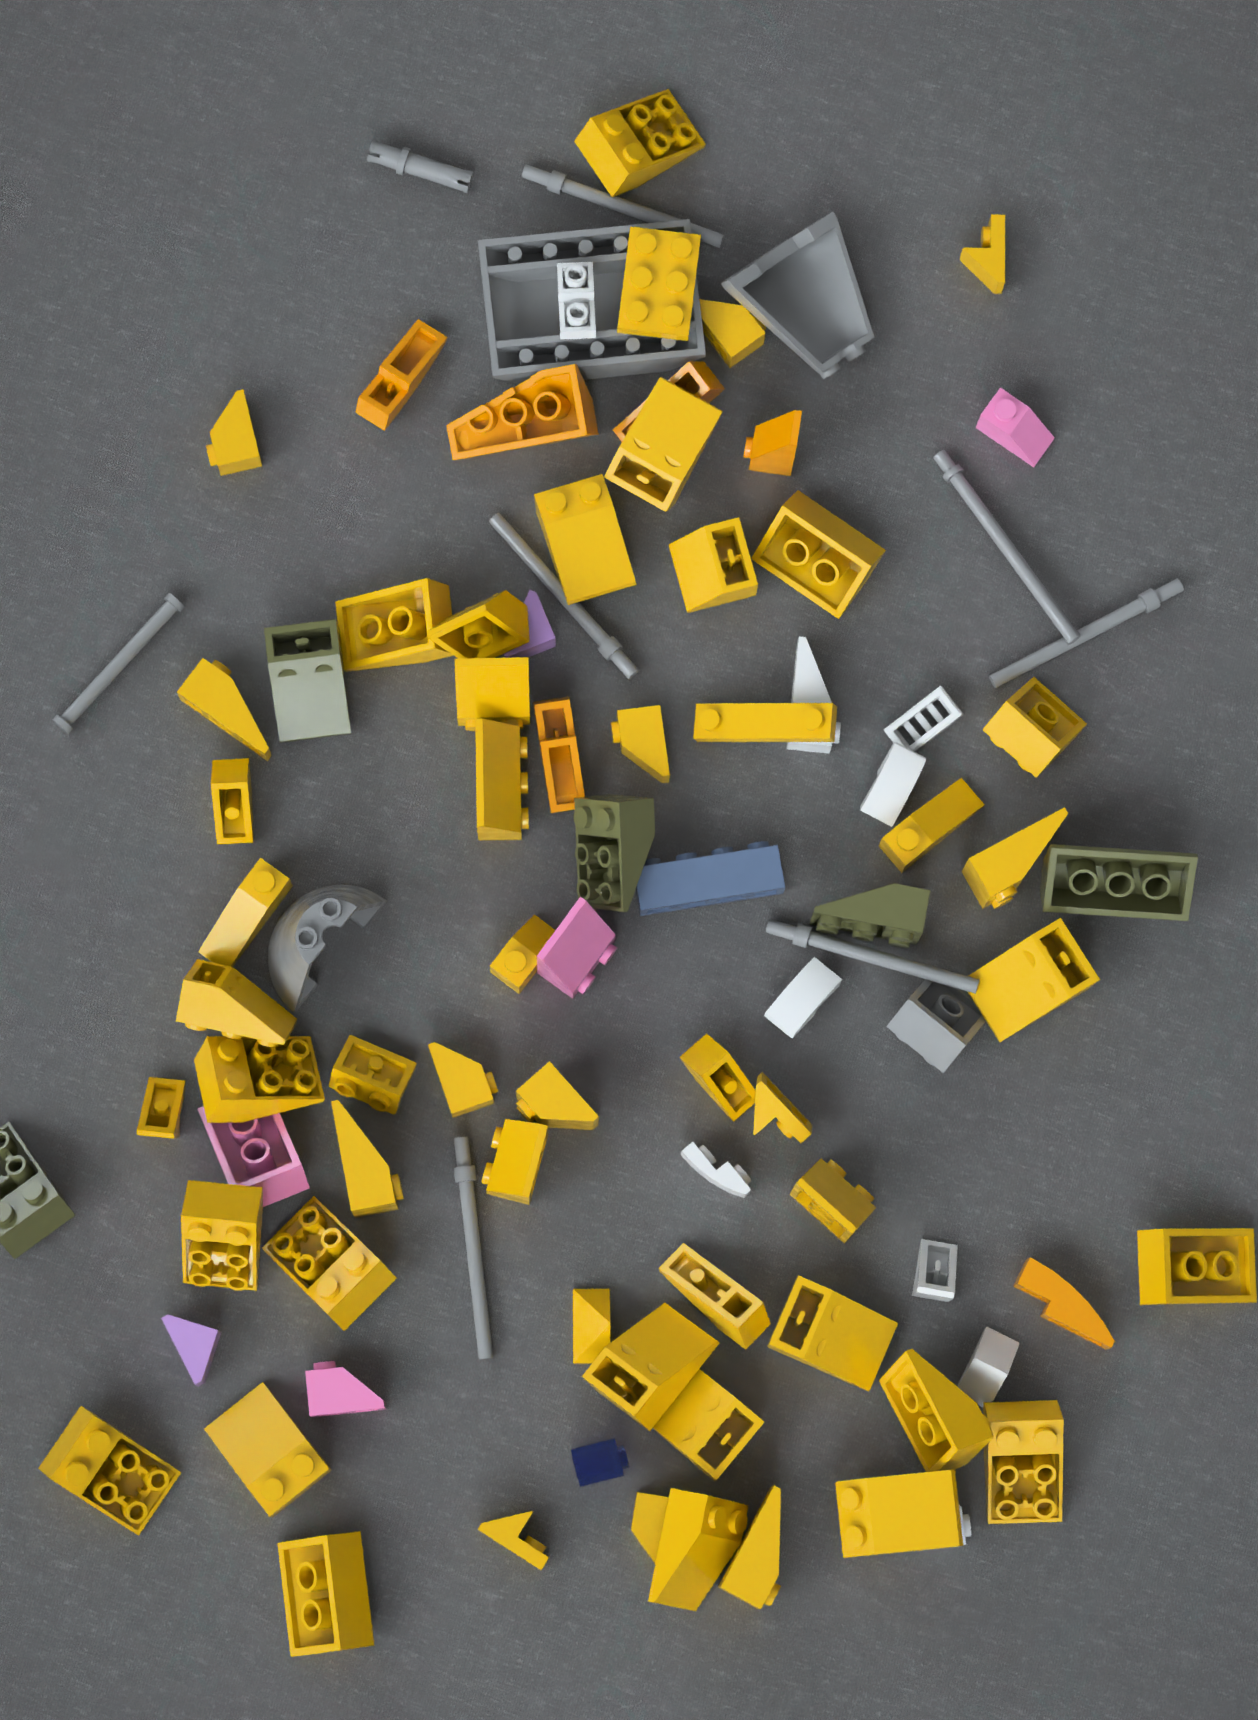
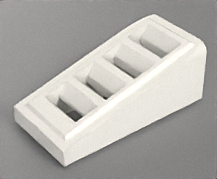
[884,686,964,752]

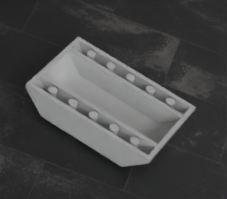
[478,219,706,384]

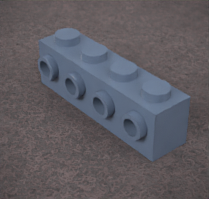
[636,841,785,916]

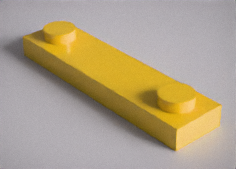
[693,703,837,742]

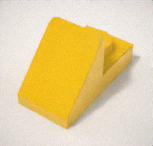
[960,214,1005,294]
[753,1072,812,1143]
[137,1077,186,1139]
[477,1511,549,1570]

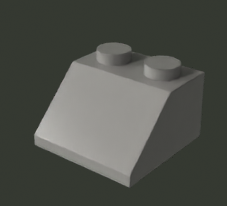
[886,979,986,1073]

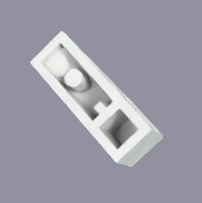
[787,636,841,754]

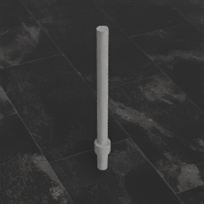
[521,164,724,248]
[489,513,639,680]
[989,578,1184,688]
[766,919,980,994]
[453,1137,493,1360]

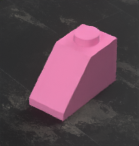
[976,387,1055,467]
[305,1361,386,1418]

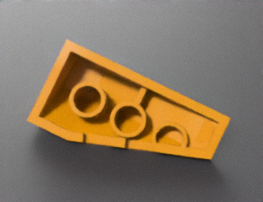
[446,364,599,460]

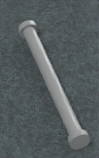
[52,593,185,734]

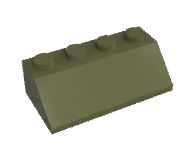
[1039,844,1198,921]

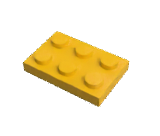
[617,226,701,341]

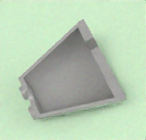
[721,211,874,379]
[268,885,387,1014]

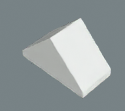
[912,1239,958,1302]
[957,1326,1020,1408]

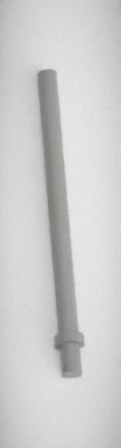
[933,450,1081,645]

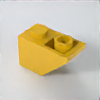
[631,1492,669,1564]

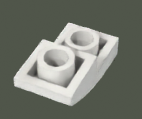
[557,262,596,339]
[860,741,926,827]
[764,957,842,1038]
[681,1142,751,1198]

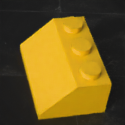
[751,490,886,619]
[475,719,529,841]
[277,1531,374,1657]

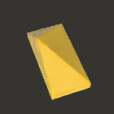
[573,1289,610,1364]

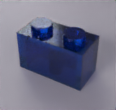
[571,1438,629,1489]

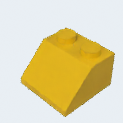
[427,590,530,659]
[982,677,1087,778]
[516,1061,599,1130]
[481,1119,548,1205]

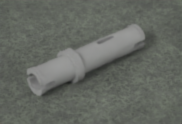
[367,140,474,193]

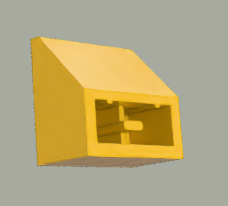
[668,517,758,613]

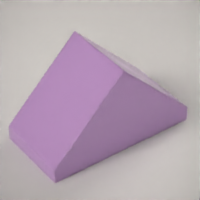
[501,590,556,658]
[161,1315,221,1386]

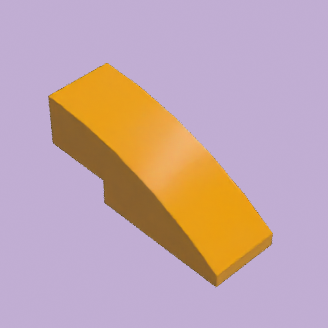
[355,319,448,431]
[533,697,585,813]
[1013,1257,1115,1350]

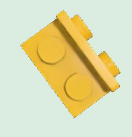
[328,1035,417,1114]

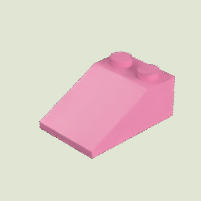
[537,896,617,999]
[197,1106,310,1207]

